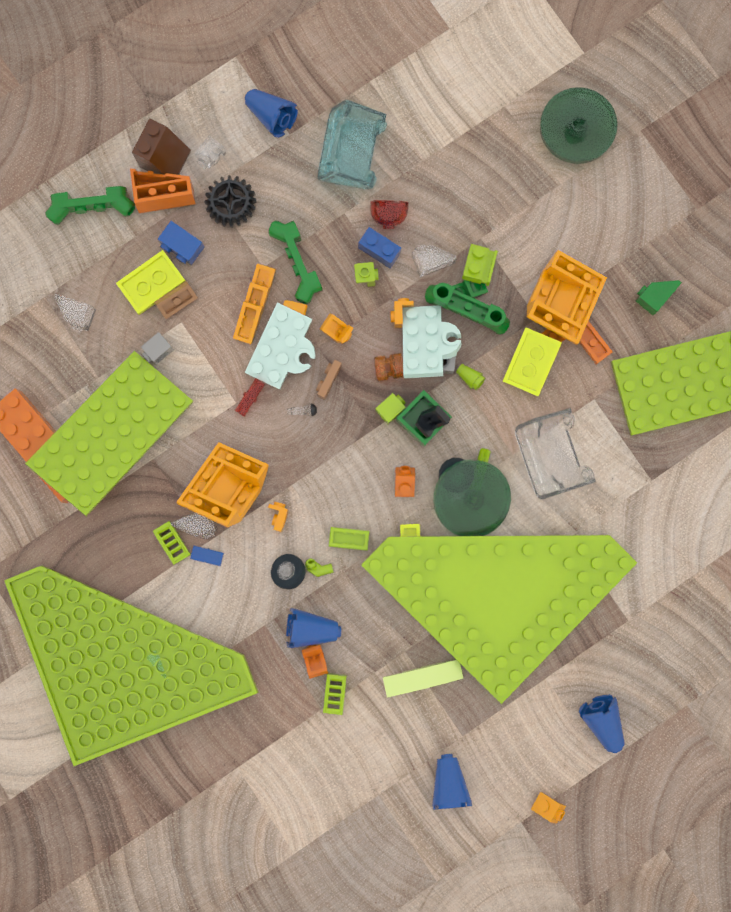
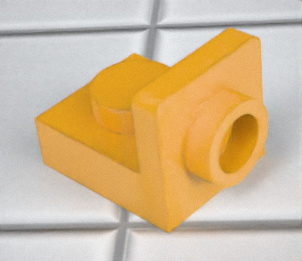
[268,501,289,532]

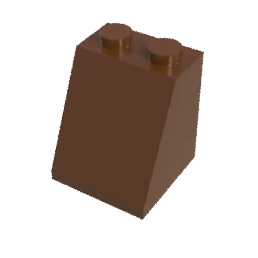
[132,118,191,175]

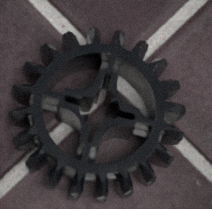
[204,175,257,228]

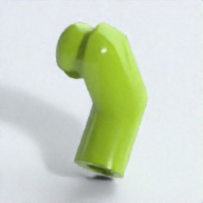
[305,558,334,577]

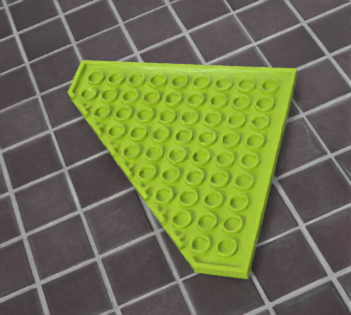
[361,535,637,704]
[4,566,258,766]

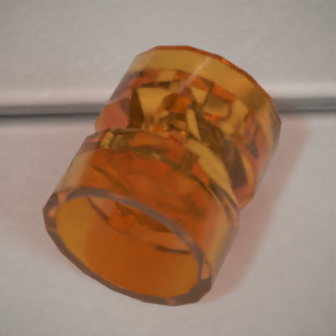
[374,353,404,382]

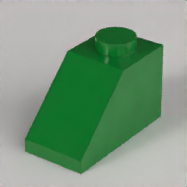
[636,280,682,315]

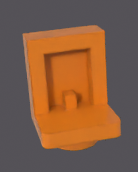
[395,466,415,497]
[302,645,328,679]

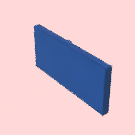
[190,546,224,566]

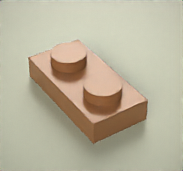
[154,281,198,319]
[316,360,342,400]

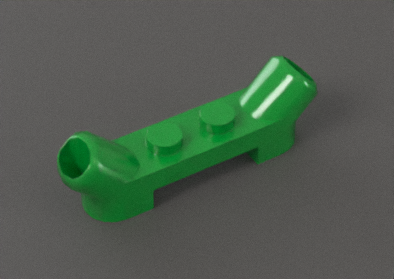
[45,186,135,225]
[268,220,323,304]
[425,283,510,335]

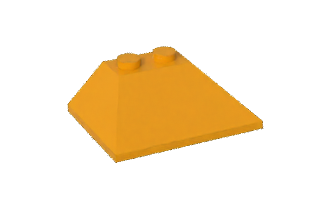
[527,250,607,345]
[177,442,269,528]

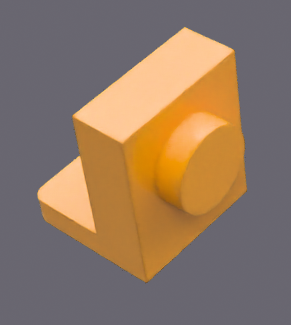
[390,298,414,328]
[319,313,354,344]
[531,792,566,824]

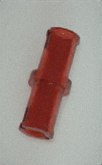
[235,378,266,417]

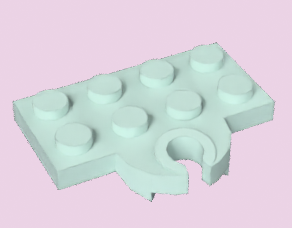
[245,302,316,389]
[402,305,462,378]

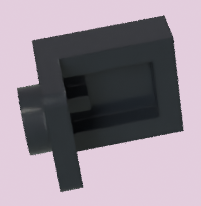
[415,405,451,438]

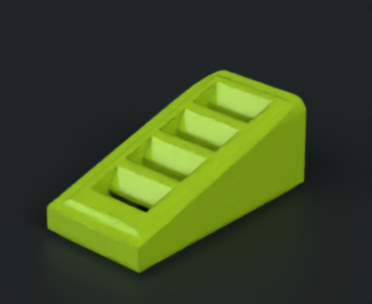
[153,521,191,565]
[323,673,347,715]

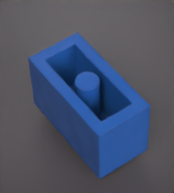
[158,221,205,265]
[358,227,401,269]

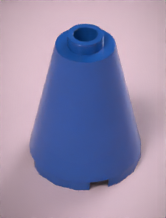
[245,89,298,138]
[286,608,341,648]
[579,694,625,753]
[432,754,472,810]

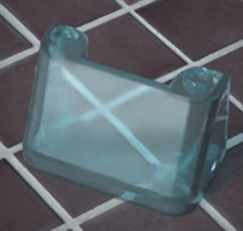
[317,99,387,190]

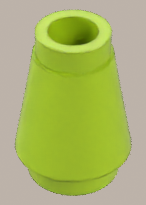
[456,364,486,390]

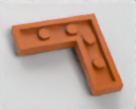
[541,320,613,364]

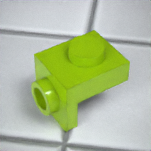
[354,262,379,287]

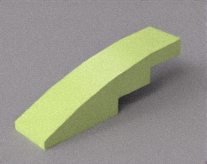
[383,659,463,697]

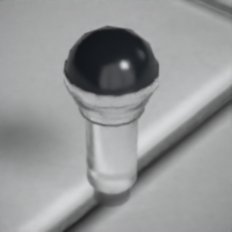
[287,403,317,417]

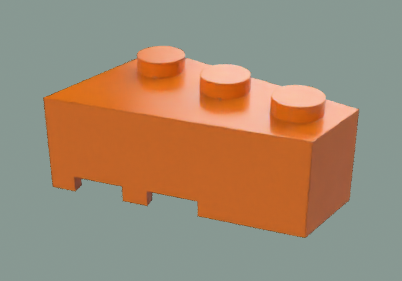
[130,168,196,213]

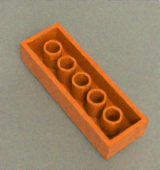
[0,388,68,503]

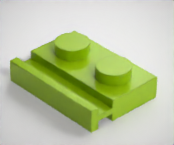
[462,244,498,286]

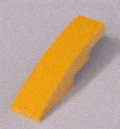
[233,263,276,344]

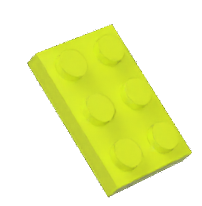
[116,250,185,315]
[503,327,562,396]

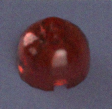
[370,200,409,229]

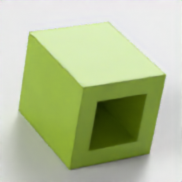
[375,393,406,425]

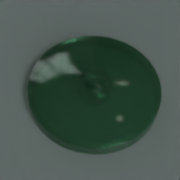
[540,87,618,164]
[433,459,511,536]

